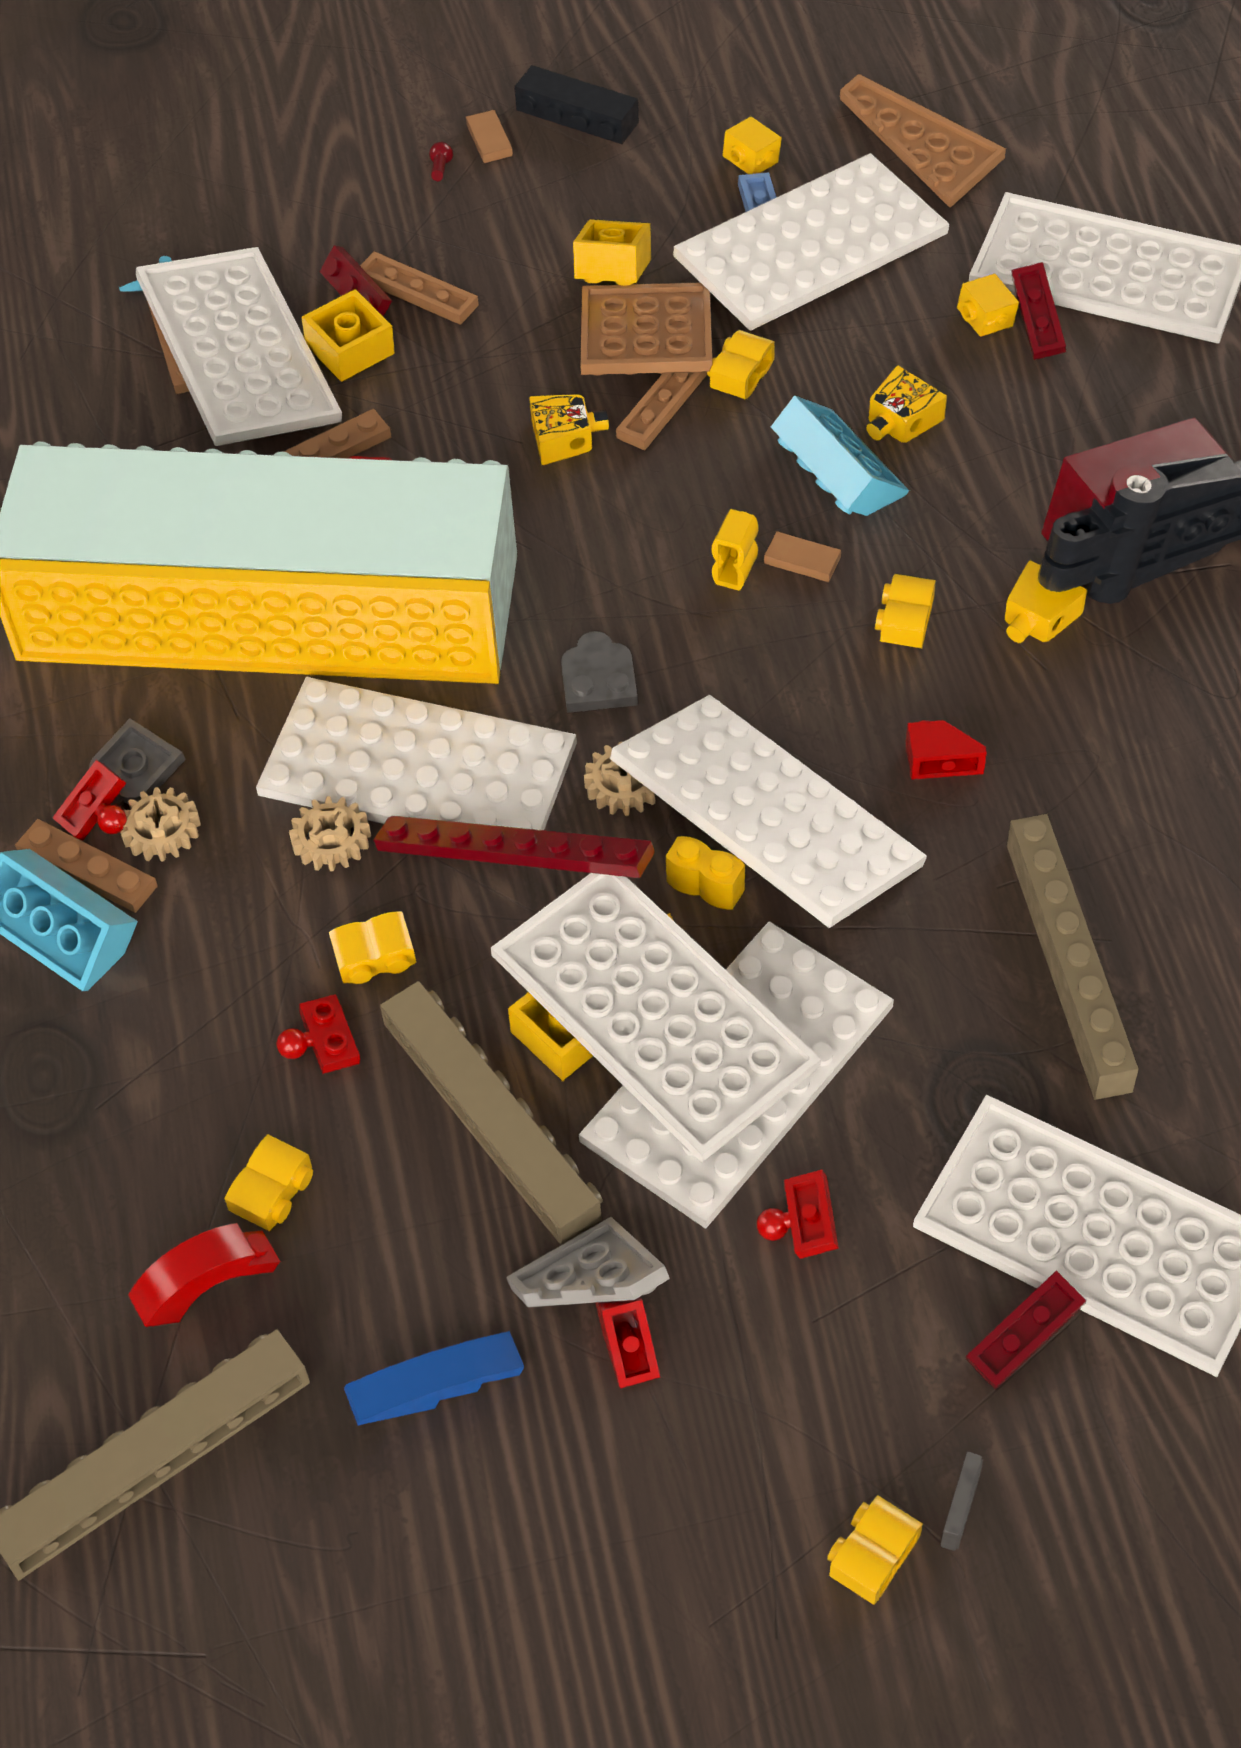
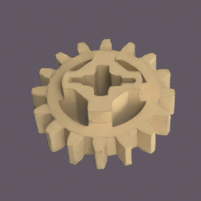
[584,742,655,816]
[121,787,201,862]
[289,796,371,872]

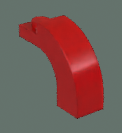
[128,1223,280,1327]

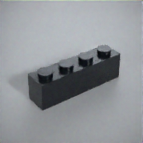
[514,65,639,144]

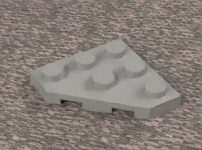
[506,1217,670,1307]

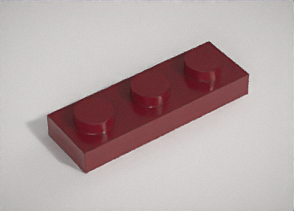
[319,245,392,317]
[1011,262,1066,360]
[966,1270,1087,1390]

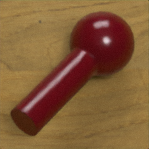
[429,142,453,181]

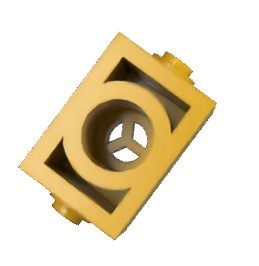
[722,117,782,174]
[957,273,1019,337]

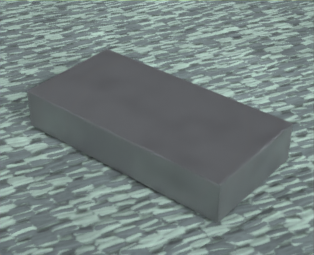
[941,1451,983,1551]

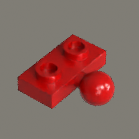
[52,760,127,841]
[277,994,360,1074]
[756,1169,839,1259]

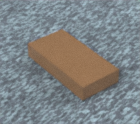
[466,110,513,163]
[764,531,841,582]

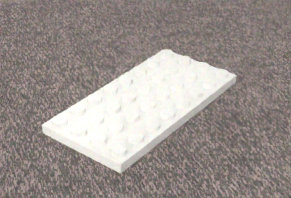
[673,153,949,331]
[969,192,1241,344]
[136,247,342,446]
[256,677,577,830]
[610,695,927,928]
[491,873,821,1163]
[579,922,894,1229]
[913,1095,1241,1377]

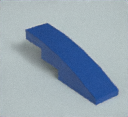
[344,1331,524,1425]

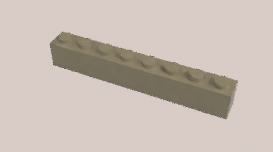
[1007,814,1138,1100]
[380,981,603,1245]
[0,1329,310,1581]

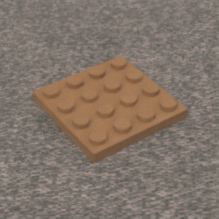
[581,283,712,376]

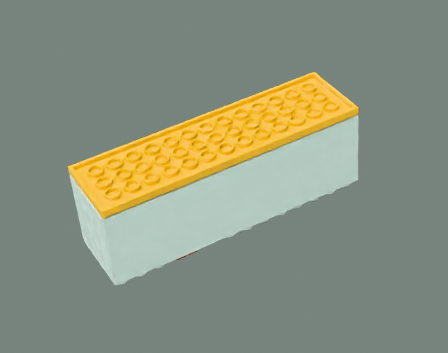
[0,442,517,684]

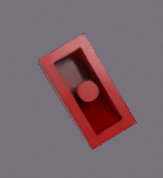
[906,720,987,780]
[595,1296,660,1389]

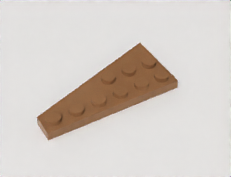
[840,74,1006,208]

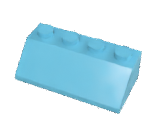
[771,395,909,516]
[0,849,138,992]

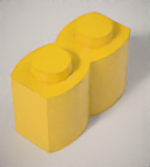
[707,330,775,399]
[712,509,758,591]
[875,574,936,648]
[666,836,745,910]
[329,912,416,984]
[224,1134,313,1231]
[827,1495,923,1605]

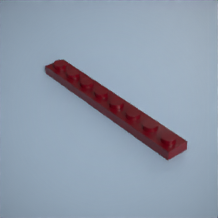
[373,816,655,878]

